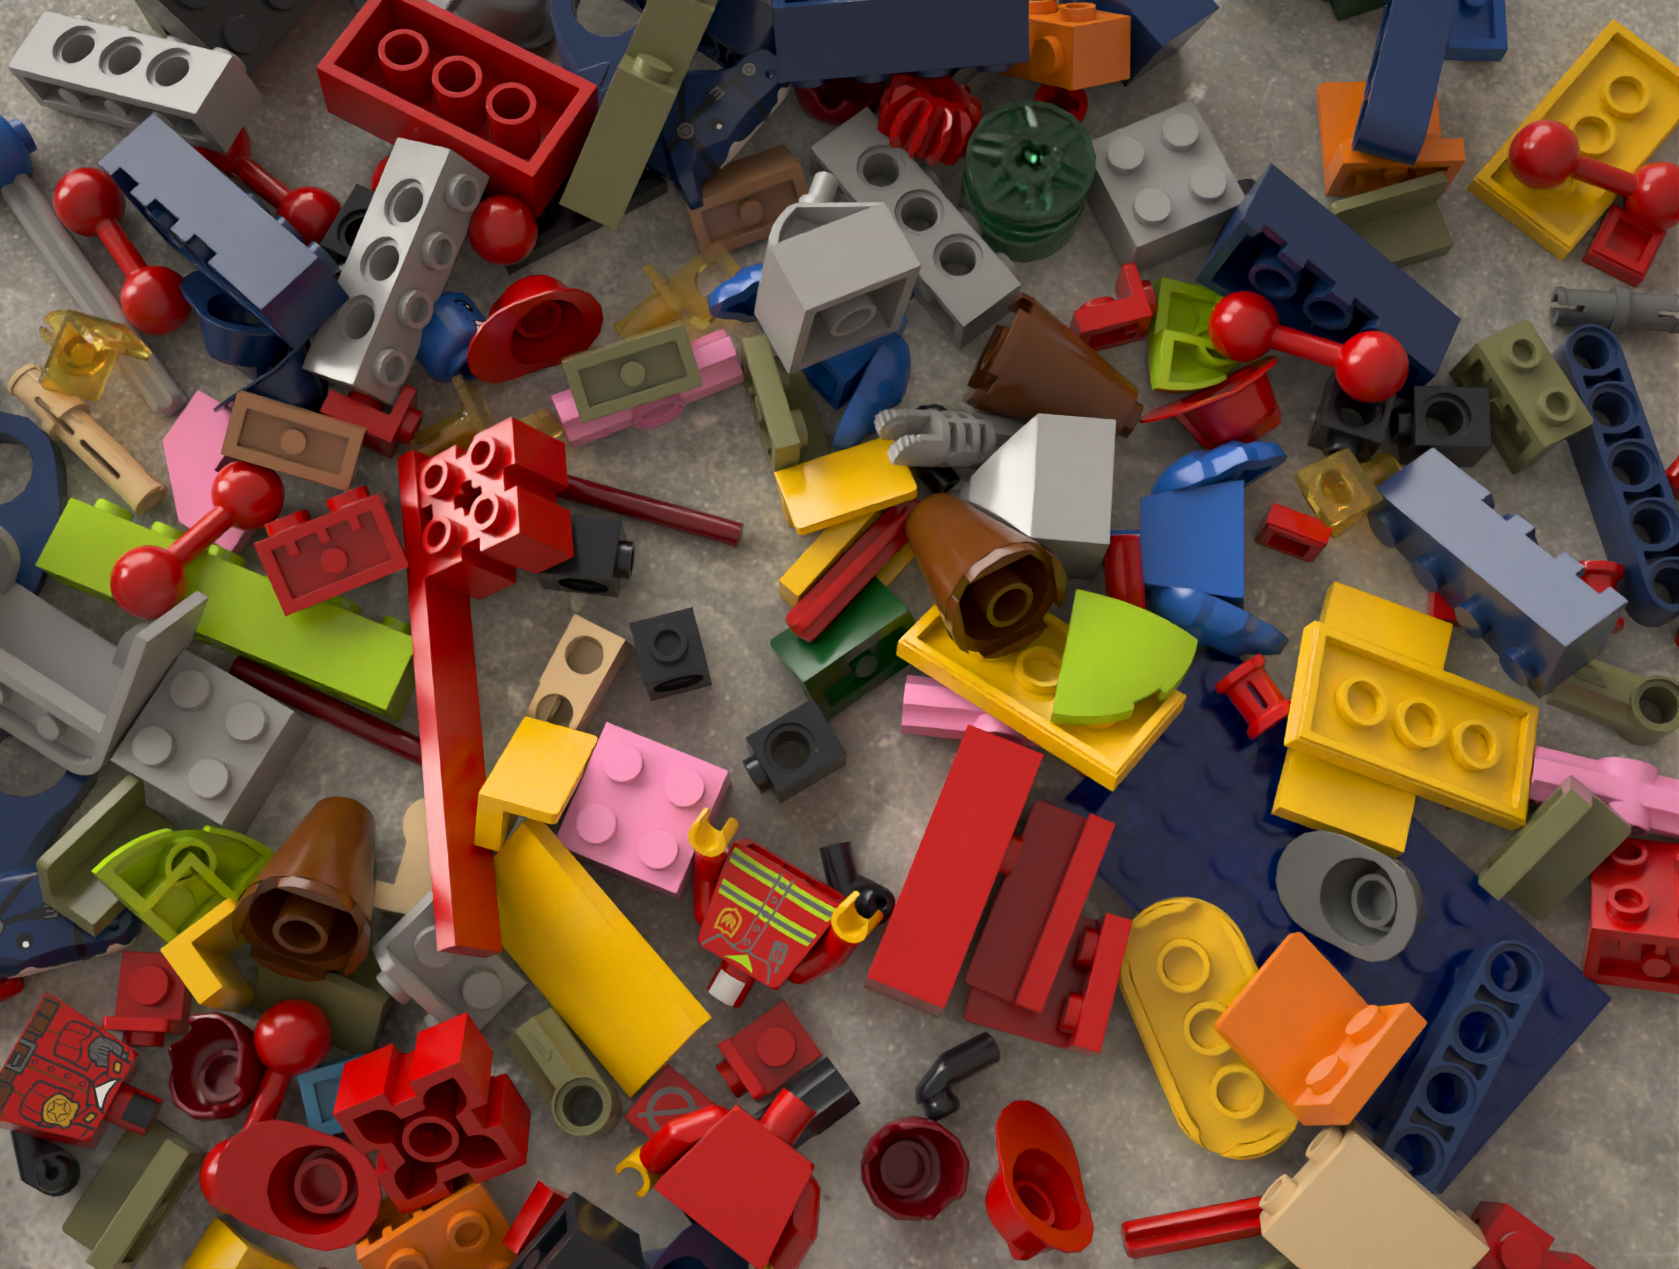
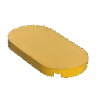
[1118,897,1299,1160]

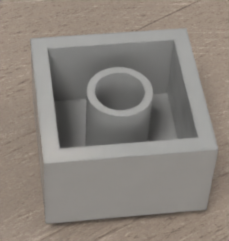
[1074,99,1245,273]
[110,648,313,834]

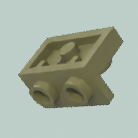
[1449,320,1593,475]
[741,334,831,483]

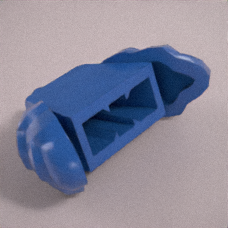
[707,263,914,450]
[1102,440,1289,658]

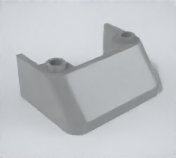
[0,526,209,775]

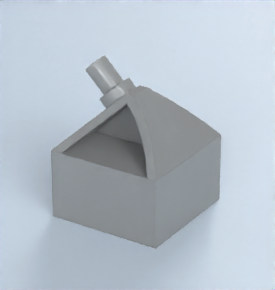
[754,171,922,375]
[944,413,1116,580]

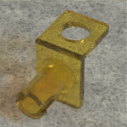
[613,240,741,338]
[39,309,152,401]
[413,374,565,457]
[1294,447,1402,539]

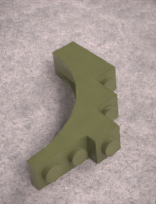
[559,0,718,231]

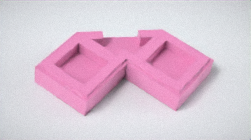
[163,390,256,555]

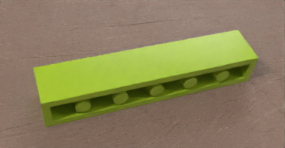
[35,497,416,723]

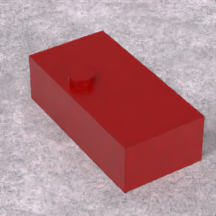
[316,0,599,218]
[864,724,1044,1018]

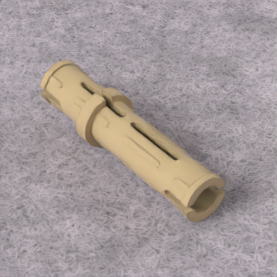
[7,363,168,515]

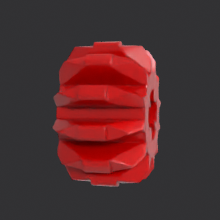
[877,72,984,166]

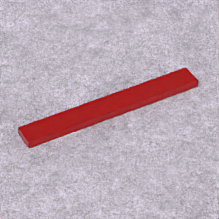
[397,450,502,958]

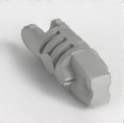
[873,409,1023,469]

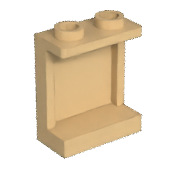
[1259,1119,1490,1269]

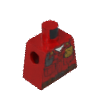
[0,992,164,1150]

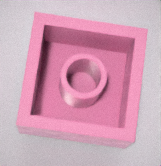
[557,722,731,903]

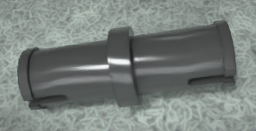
[1549,285,1679,335]

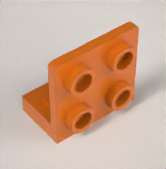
[1316,81,1466,197]
[1214,932,1427,1126]
[355,1173,519,1269]

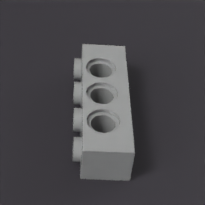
[7,11,262,153]
[810,106,1021,350]
[302,137,490,406]

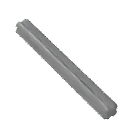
[0,174,187,418]

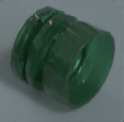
[958,99,1096,263]

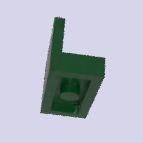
[770,576,915,721]

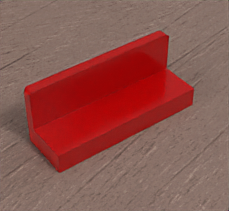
[964,800,1116,1014]

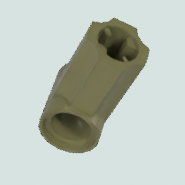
[1545,659,1679,746]
[504,1007,622,1140]

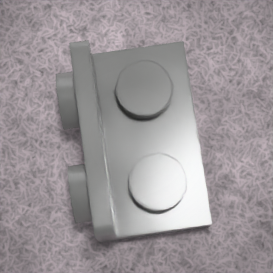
[372,890,527,1031]

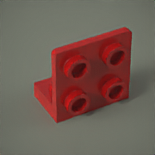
[253,484,410,617]
[1581,837,1679,994]
[963,894,1133,1057]

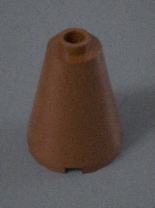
[963,292,1144,439]
[905,493,1067,659]
[232,796,376,982]

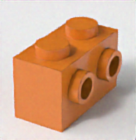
[997,0,1131,91]

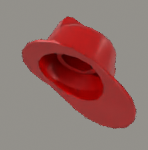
[466,275,604,384]
[1139,355,1281,450]
[984,1100,1094,1261]
[215,1119,382,1251]

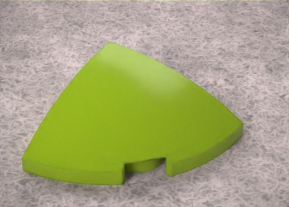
[1148,277,1251,393]
[1050,589,1198,725]
[91,825,275,944]

